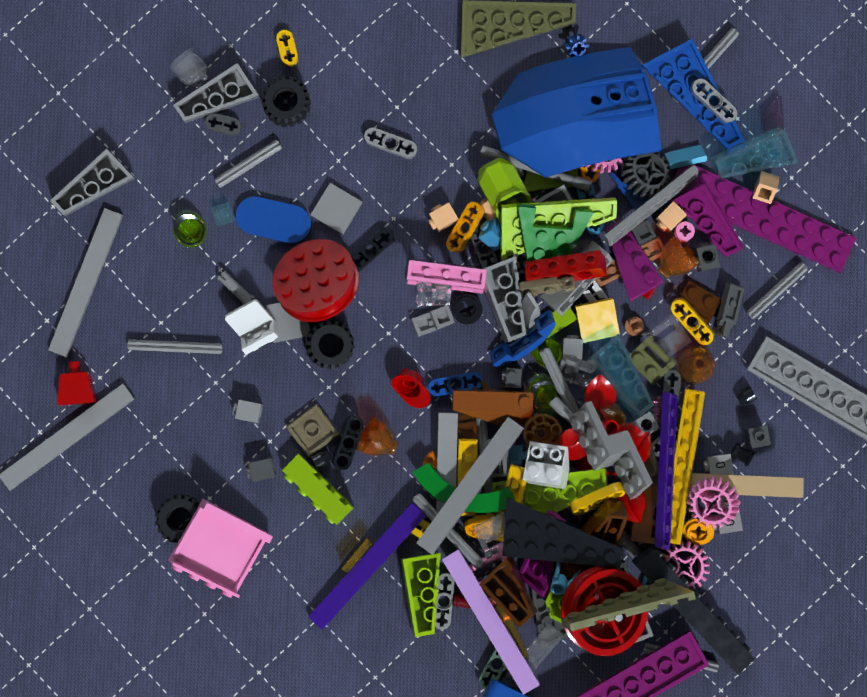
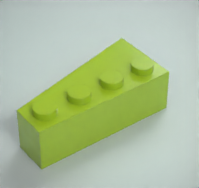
[282,454,354,525]
[400,553,441,637]

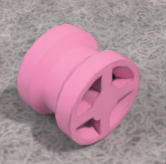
[674,221,695,242]

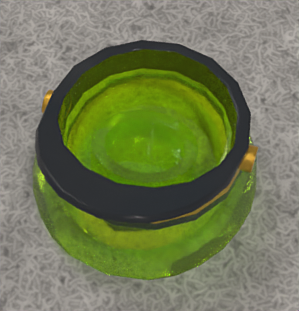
[173,213,207,248]
[528,378,561,412]

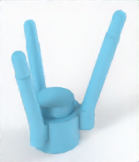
[550,562,581,595]

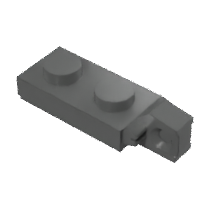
[715,283,744,337]

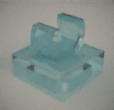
[211,202,235,227]

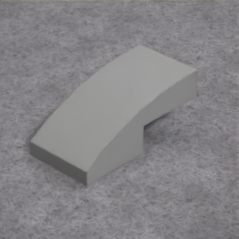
[522,292,541,331]
[410,305,455,337]

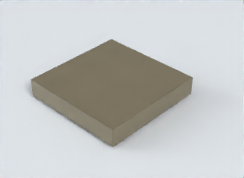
[286,404,340,457]

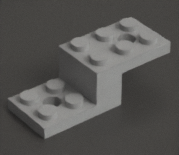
[570,401,653,500]

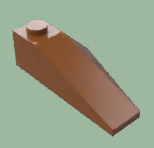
[452,390,533,428]

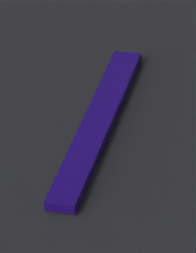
[655,392,678,550]
[308,502,427,630]

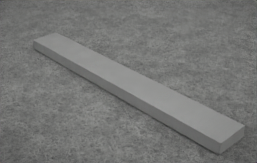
[48,208,123,357]
[0,384,135,491]
[417,417,524,555]

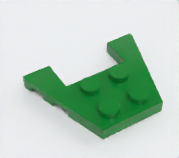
[517,204,593,261]

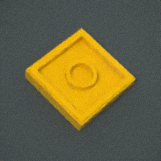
[575,297,620,343]

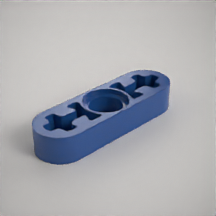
[428,372,483,397]

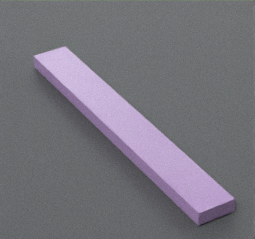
[442,549,540,695]

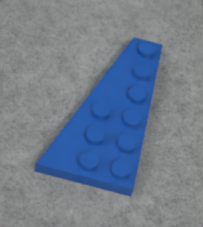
[642,38,744,150]

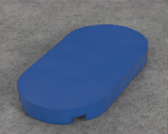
[236,197,311,244]

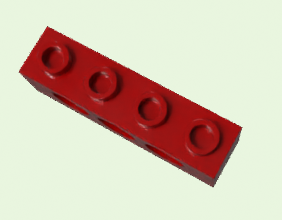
[525,250,607,281]

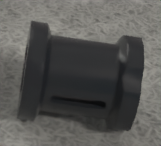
[731,442,755,466]

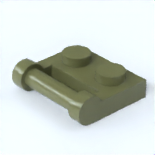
[626,335,677,385]

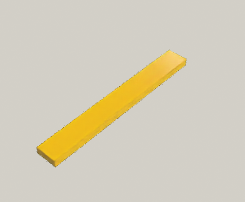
[670,389,705,545]

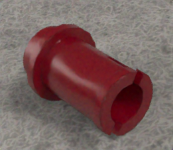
[452,593,471,609]

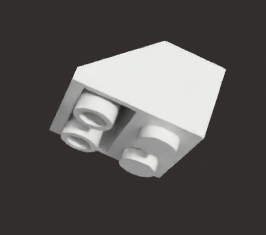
[523,441,569,489]

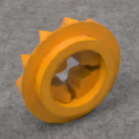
[683,518,714,545]

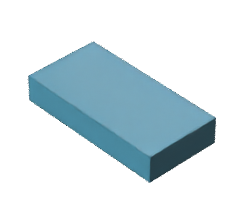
[665,145,707,170]

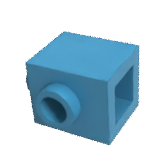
[478,217,501,252]

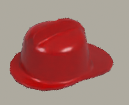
[391,368,431,408]

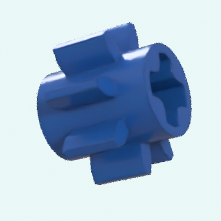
[564,33,589,56]

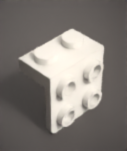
[225,299,278,354]

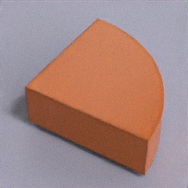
[422,451,437,470]

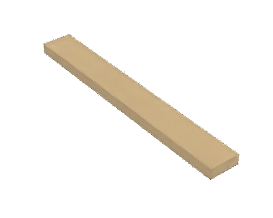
[651,473,804,498]

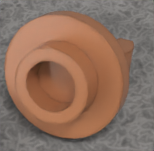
[625,317,644,336]

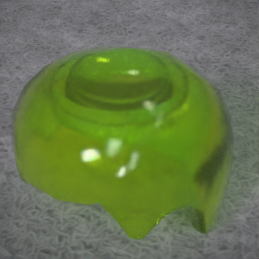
[532,338,562,367]

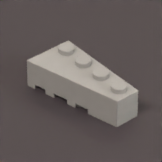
[173,63,259,123]
[50,149,135,216]
[483,256,526,342]

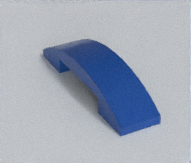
[489,309,556,367]

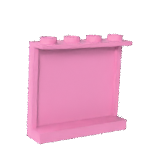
[168,499,273,598]

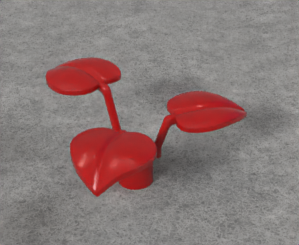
[558,375,641,460]
[575,432,651,523]

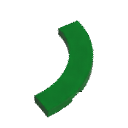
[413,462,516,513]

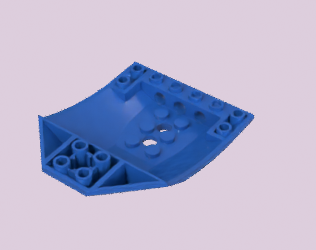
[491,47,661,178]

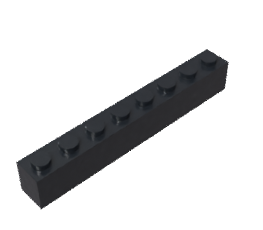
[632,545,755,675]

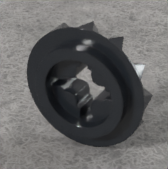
[452,294,483,325]

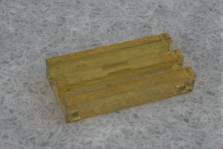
[342,538,372,573]

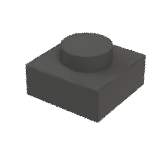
[631,220,657,245]

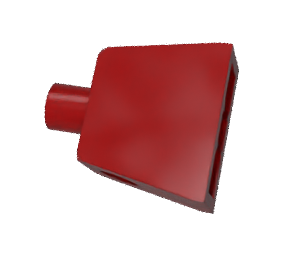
[57,361,98,406]

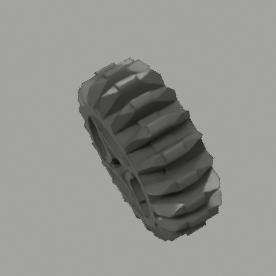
[621,152,672,200]

